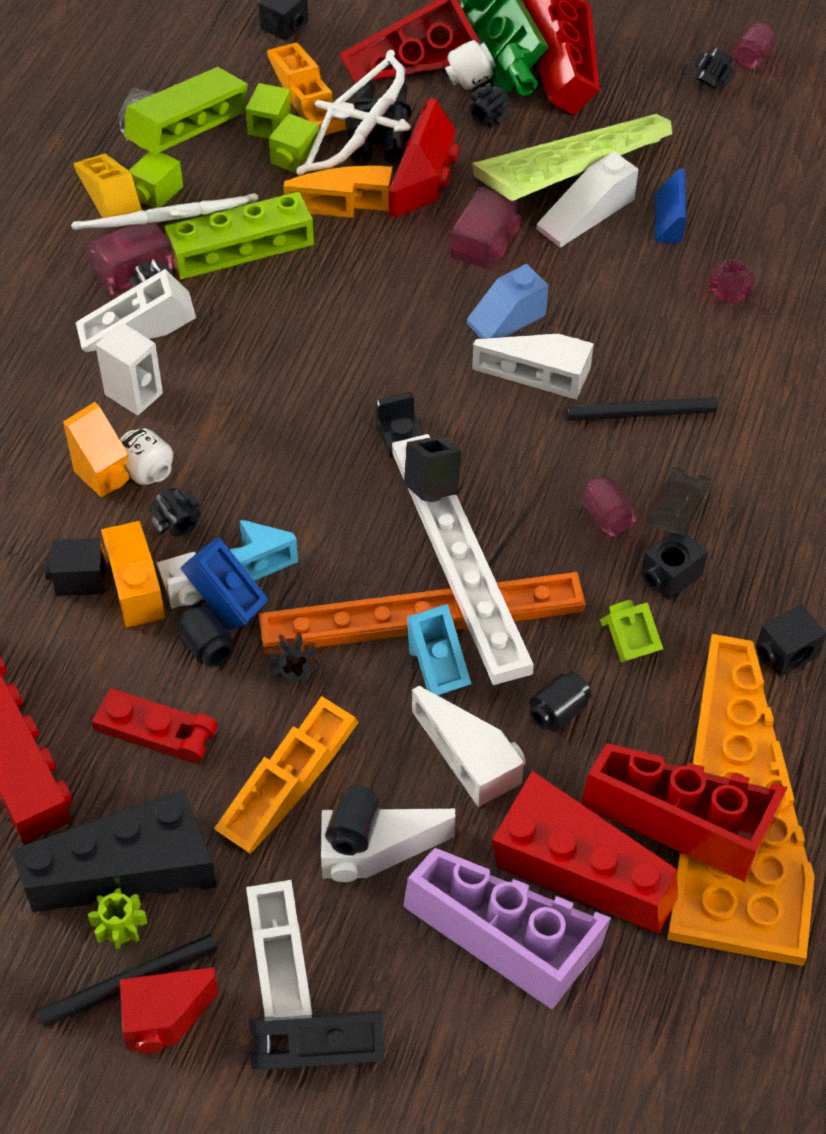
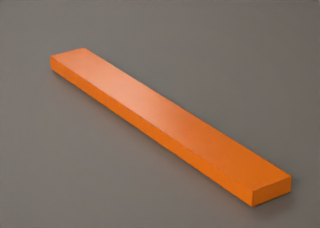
[258,572,586,655]

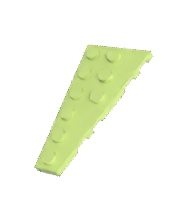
[472,114,672,201]

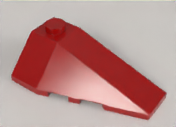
[339,0,481,84]

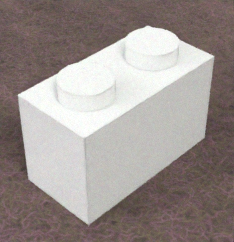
[95,322,163,416]

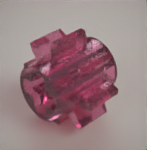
[708,259,755,304]

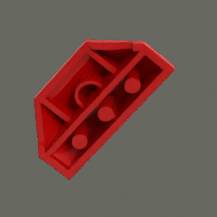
[389,98,460,217]

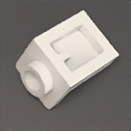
[157,552,204,609]

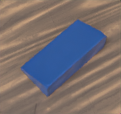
[655,169,686,243]
[180,537,269,630]

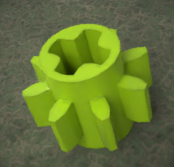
[88,888,147,949]

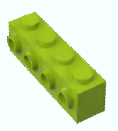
[124,67,248,155]
[165,192,314,280]

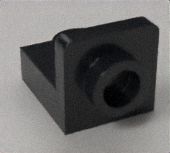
[376,392,424,458]

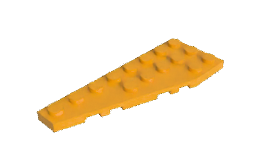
[667,634,815,966]

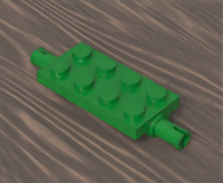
[460,0,549,96]

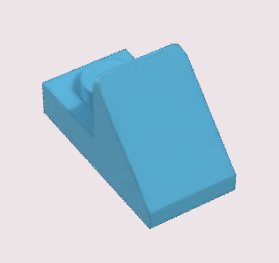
[230,520,298,581]
[407,604,471,695]

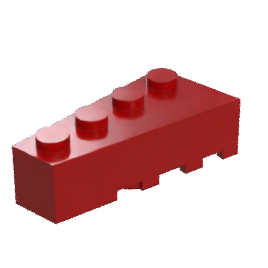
[522,0,600,115]
[581,743,788,882]
[492,771,678,934]

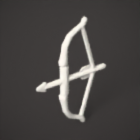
[296,50,411,176]
[71,193,258,231]

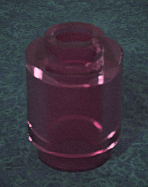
[733,22,776,69]
[581,478,635,536]

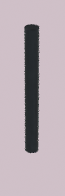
[566,397,717,421]
[38,934,217,1027]

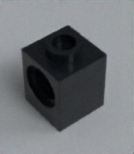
[641,527,708,600]
[755,604,826,677]

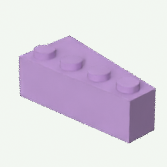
[403,848,611,1009]

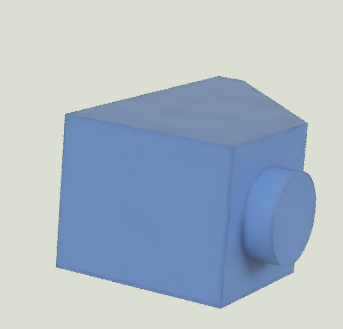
[467,263,549,339]

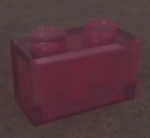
[450,187,521,270]
[87,223,174,295]

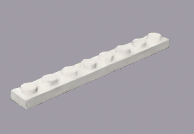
[392,434,533,685]

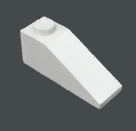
[536,151,639,247]
[76,269,196,352]
[472,334,593,400]
[412,686,526,807]
[321,809,455,882]

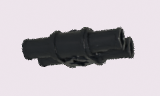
[347,80,411,164]

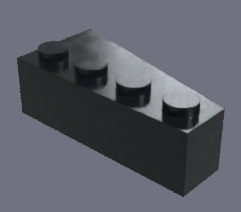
[11,789,217,912]

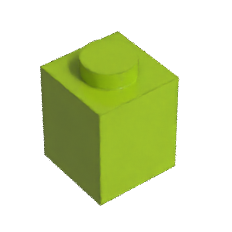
[246,83,292,139]
[269,113,320,173]
[128,152,183,209]

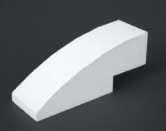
[246,880,312,1017]

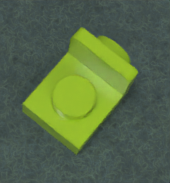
[600,600,663,663]

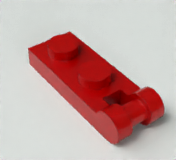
[92,688,218,763]

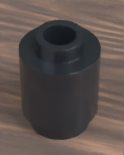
[176,606,234,668]
[529,671,592,732]
[325,785,380,856]

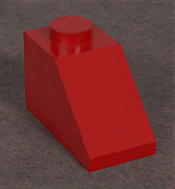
[120,967,218,1054]

